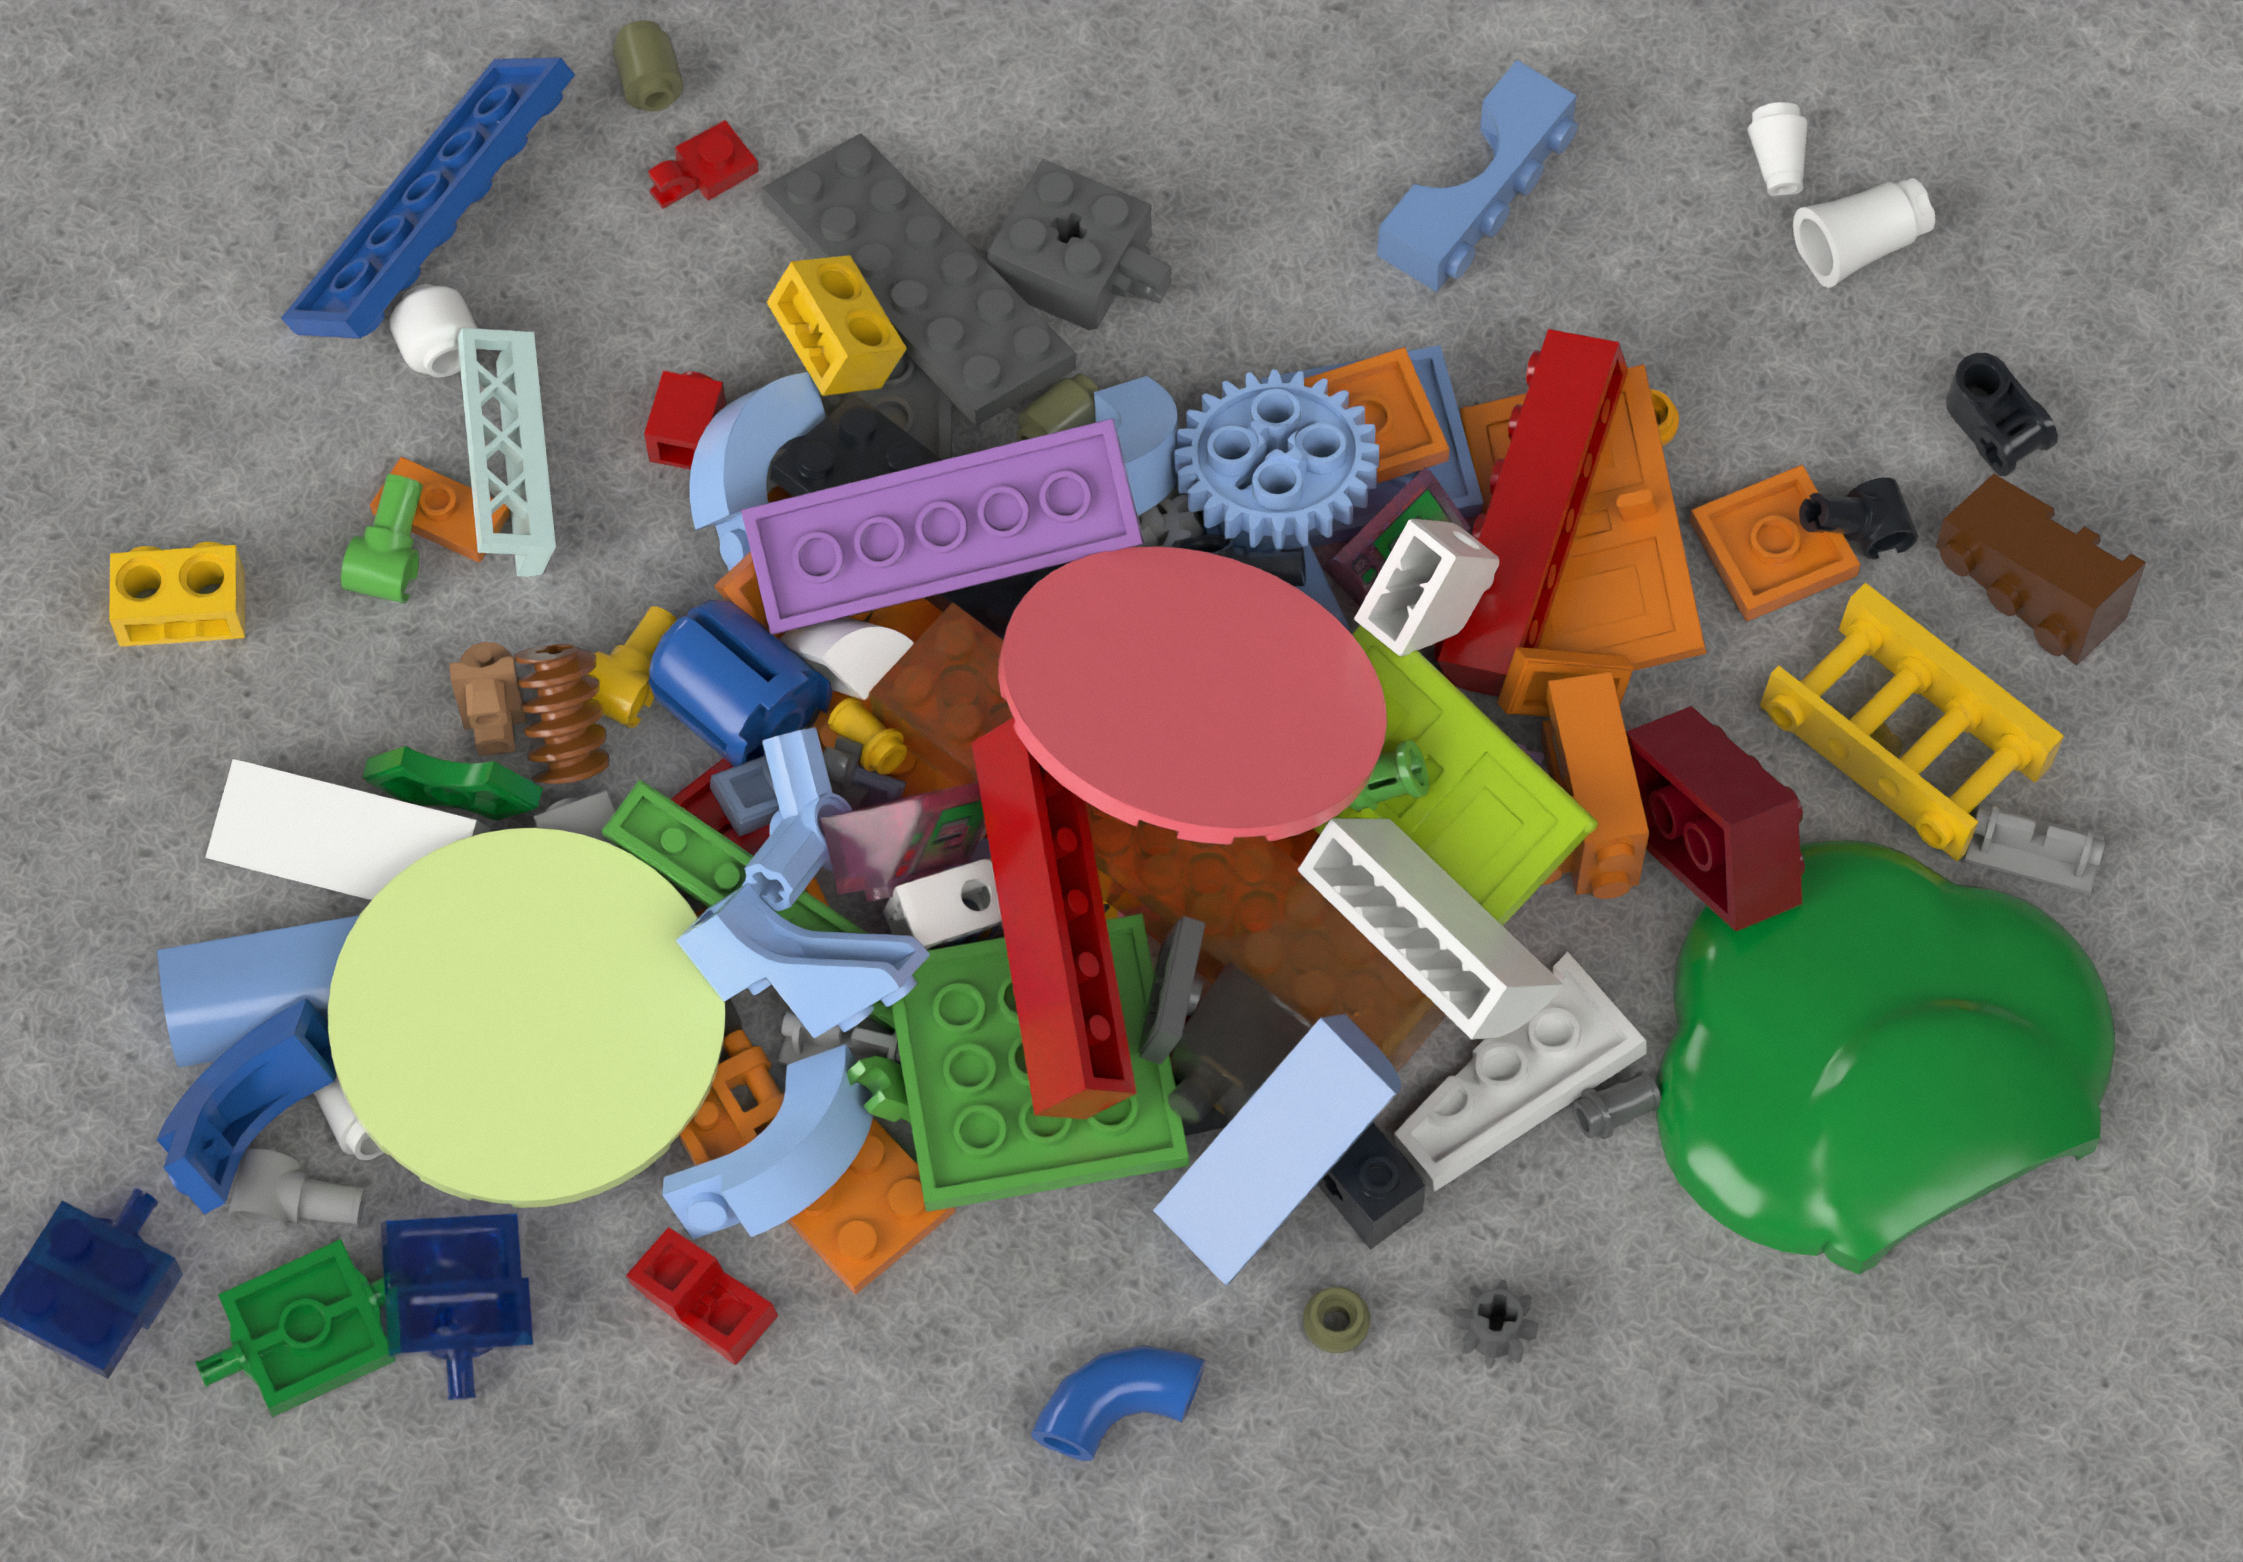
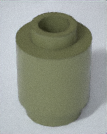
[613,20,684,112]
[1017,373,1100,441]

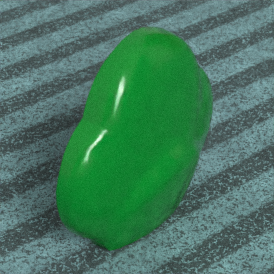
[1655,840,2115,1275]

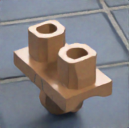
[449,642,527,756]

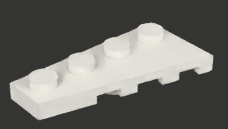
[1394,952,1647,1192]

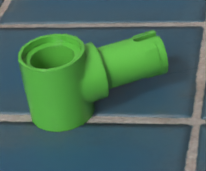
[341,474,423,604]

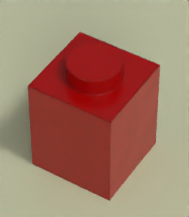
[644,371,726,470]

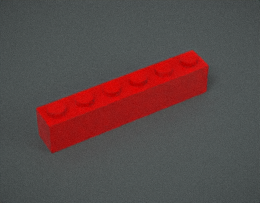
[1434,329,1628,697]
[972,717,1137,1119]

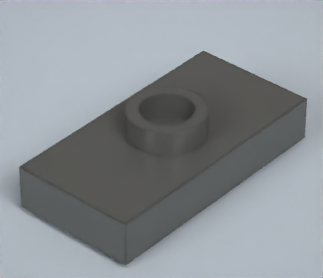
[1138,916,1205,1064]

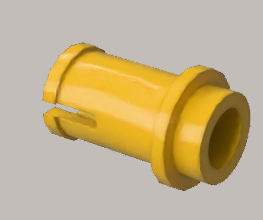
[828,697,907,775]

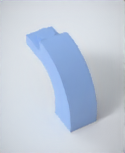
[689,372,826,571]
[1094,376,1178,515]
[662,1044,873,1239]

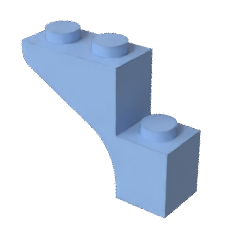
[676,883,930,1038]

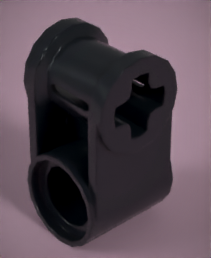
[1946,353,2058,477]

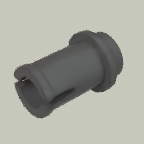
[1573,1070,1661,1139]

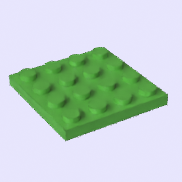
[891,914,1189,1212]

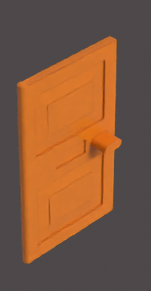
[1459,364,1707,671]

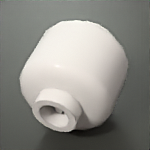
[390,284,478,377]

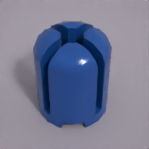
[649,600,833,767]

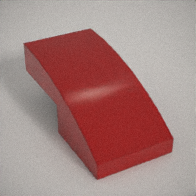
[626,1227,778,1366]

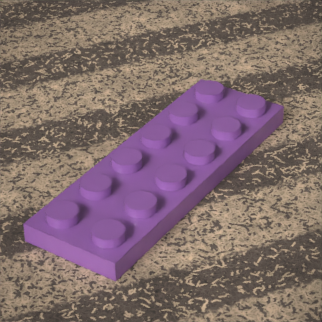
[741,419,1144,635]

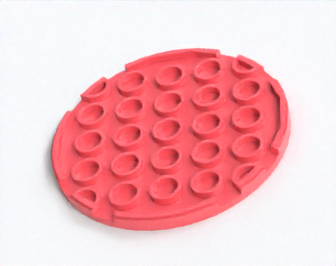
[998,546,1387,844]

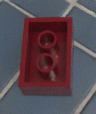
[1626,706,1805,932]

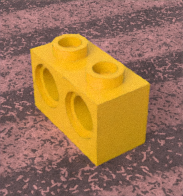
[767,255,907,396]
[109,542,245,647]

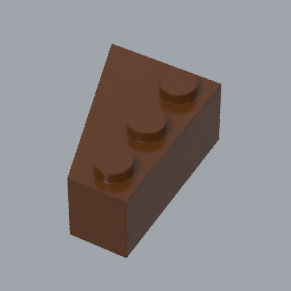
[1936,473,2146,666]

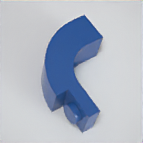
[156,998,337,1214]

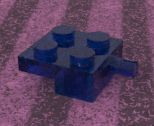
[0,1188,183,1379]
[380,1213,533,1401]

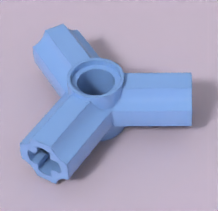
[742,727,902,912]

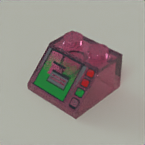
[1322,467,1471,607]
[821,782,986,902]

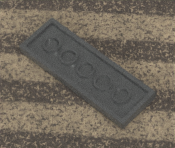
[762,133,1076,426]

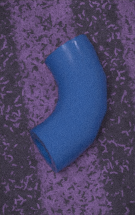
[1031,1345,1206,1461]

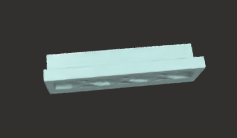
[458,328,556,577]

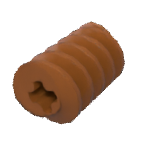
[514,644,610,784]

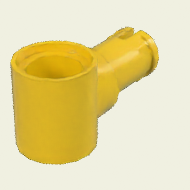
[588,606,677,728]

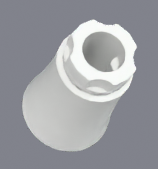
[1793,178,1935,288]

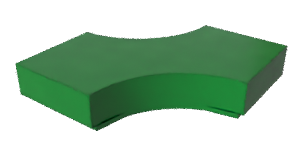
[362,746,543,821]

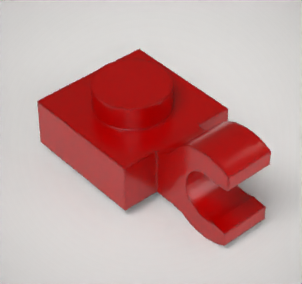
[648,120,758,209]

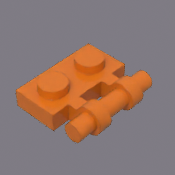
[678,1030,785,1166]

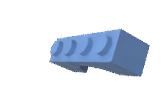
[1377,60,1578,292]

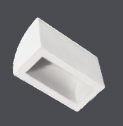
[780,617,914,700]

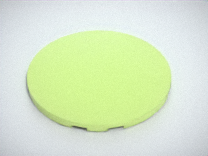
[328,828,725,1208]

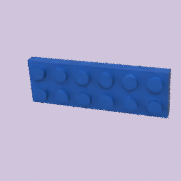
[281,58,575,339]

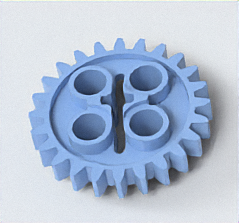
[1174,369,1379,550]

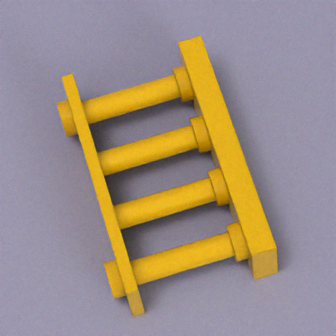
[1760,582,2064,862]

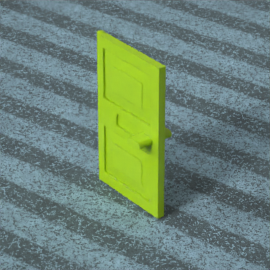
[1313,625,1598,926]

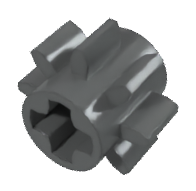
[1454,1280,1539,1369]

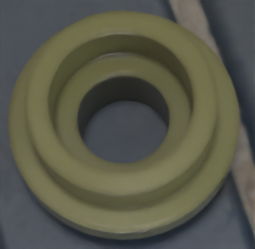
[1303,1287,1370,1353]

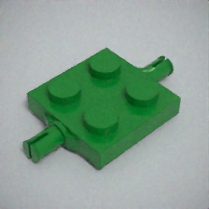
[195,1239,417,1418]

